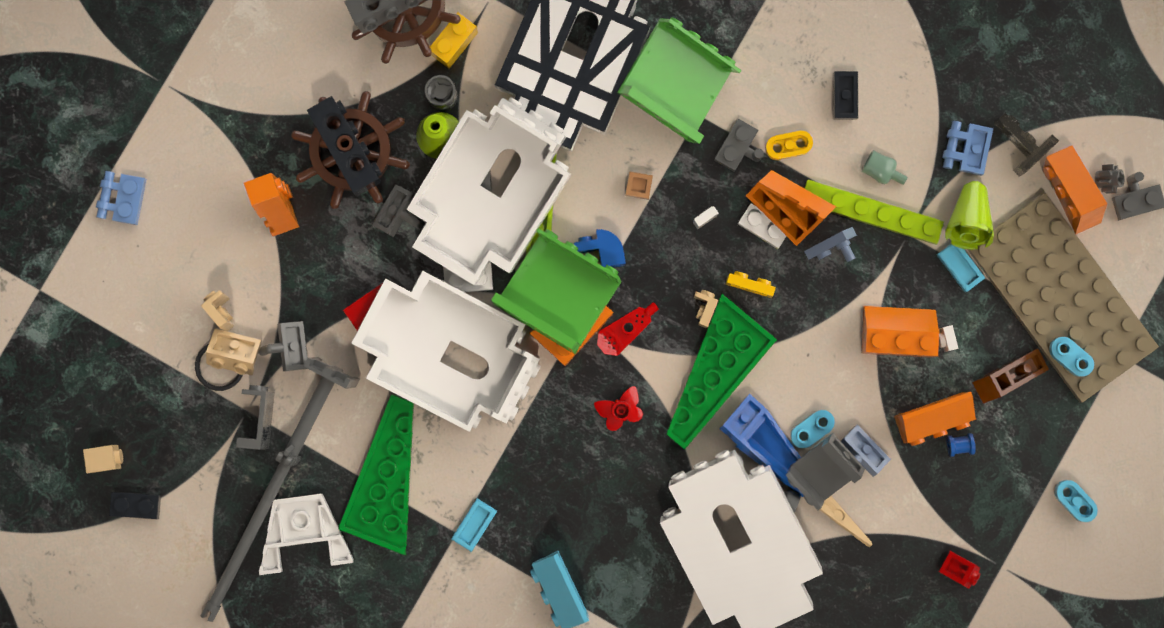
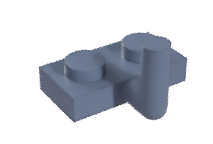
[804,227,857,262]
[841,425,891,477]

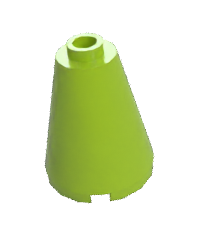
[416,112,459,159]
[945,181,994,250]

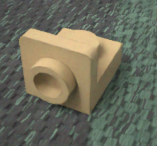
[694,290,718,328]

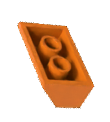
[861,306,939,357]
[894,392,976,446]

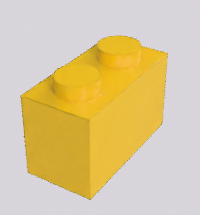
[430,12,478,69]

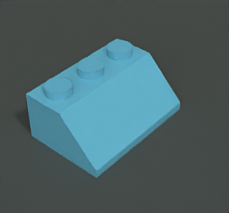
[530,551,589,628]

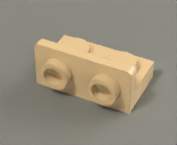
[201,290,234,332]
[206,329,261,375]

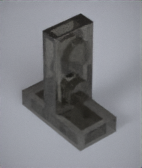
[994,113,1059,177]

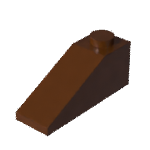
[972,348,1049,404]

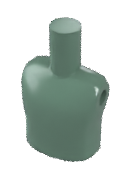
[862,150,908,185]

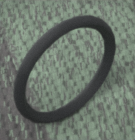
[195,344,243,391]

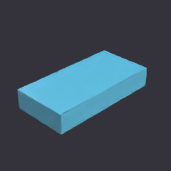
[936,244,985,292]
[452,498,497,552]

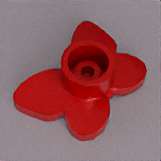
[594,386,643,431]

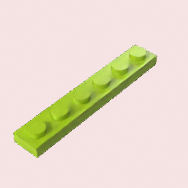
[804,180,944,245]

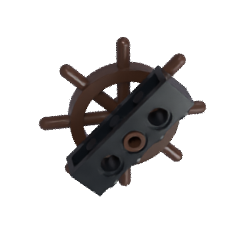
[291,91,410,209]

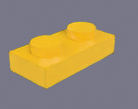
[725,271,776,298]

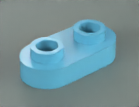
[1049,337,1094,377]
[790,410,835,448]
[1054,480,1098,522]

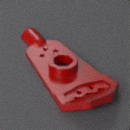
[597,302,659,356]

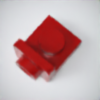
[939,551,980,589]

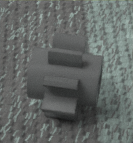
[1095,164,1125,194]

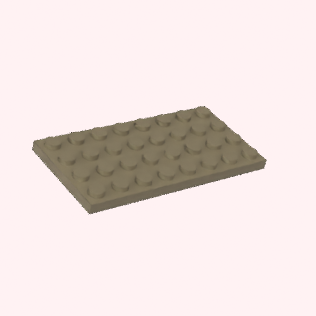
[967,193,1159,403]

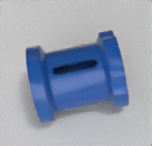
[946,433,975,457]

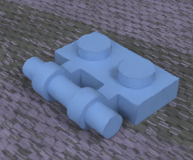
[942,121,993,176]
[96,171,147,225]

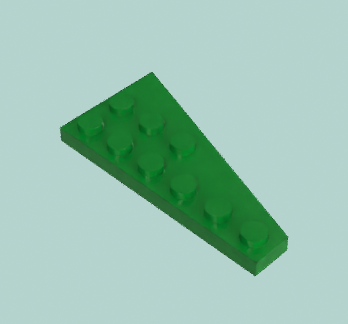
[666,294,777,450]
[338,394,414,555]

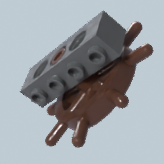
[344,0,461,64]

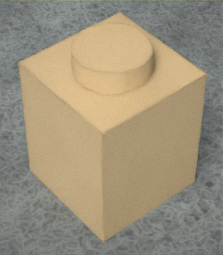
[83,445,123,473]

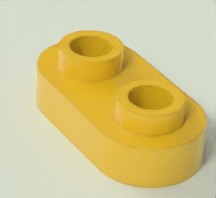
[765,130,813,160]

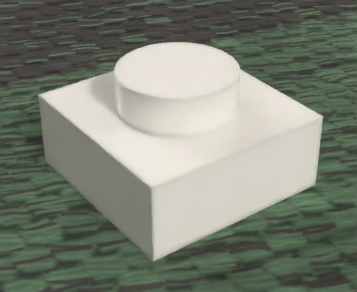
[939,325,958,352]

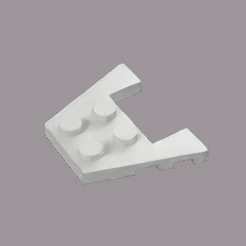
[259,494,354,575]

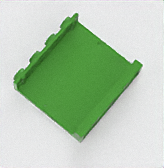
[617,17,742,144]
[491,228,622,354]

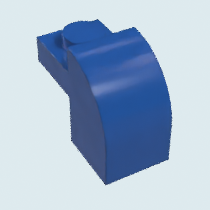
[574,229,626,268]

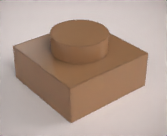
[625,172,653,200]

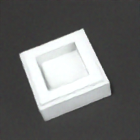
[693,206,718,229]

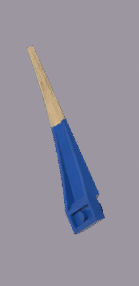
[719,394,872,547]

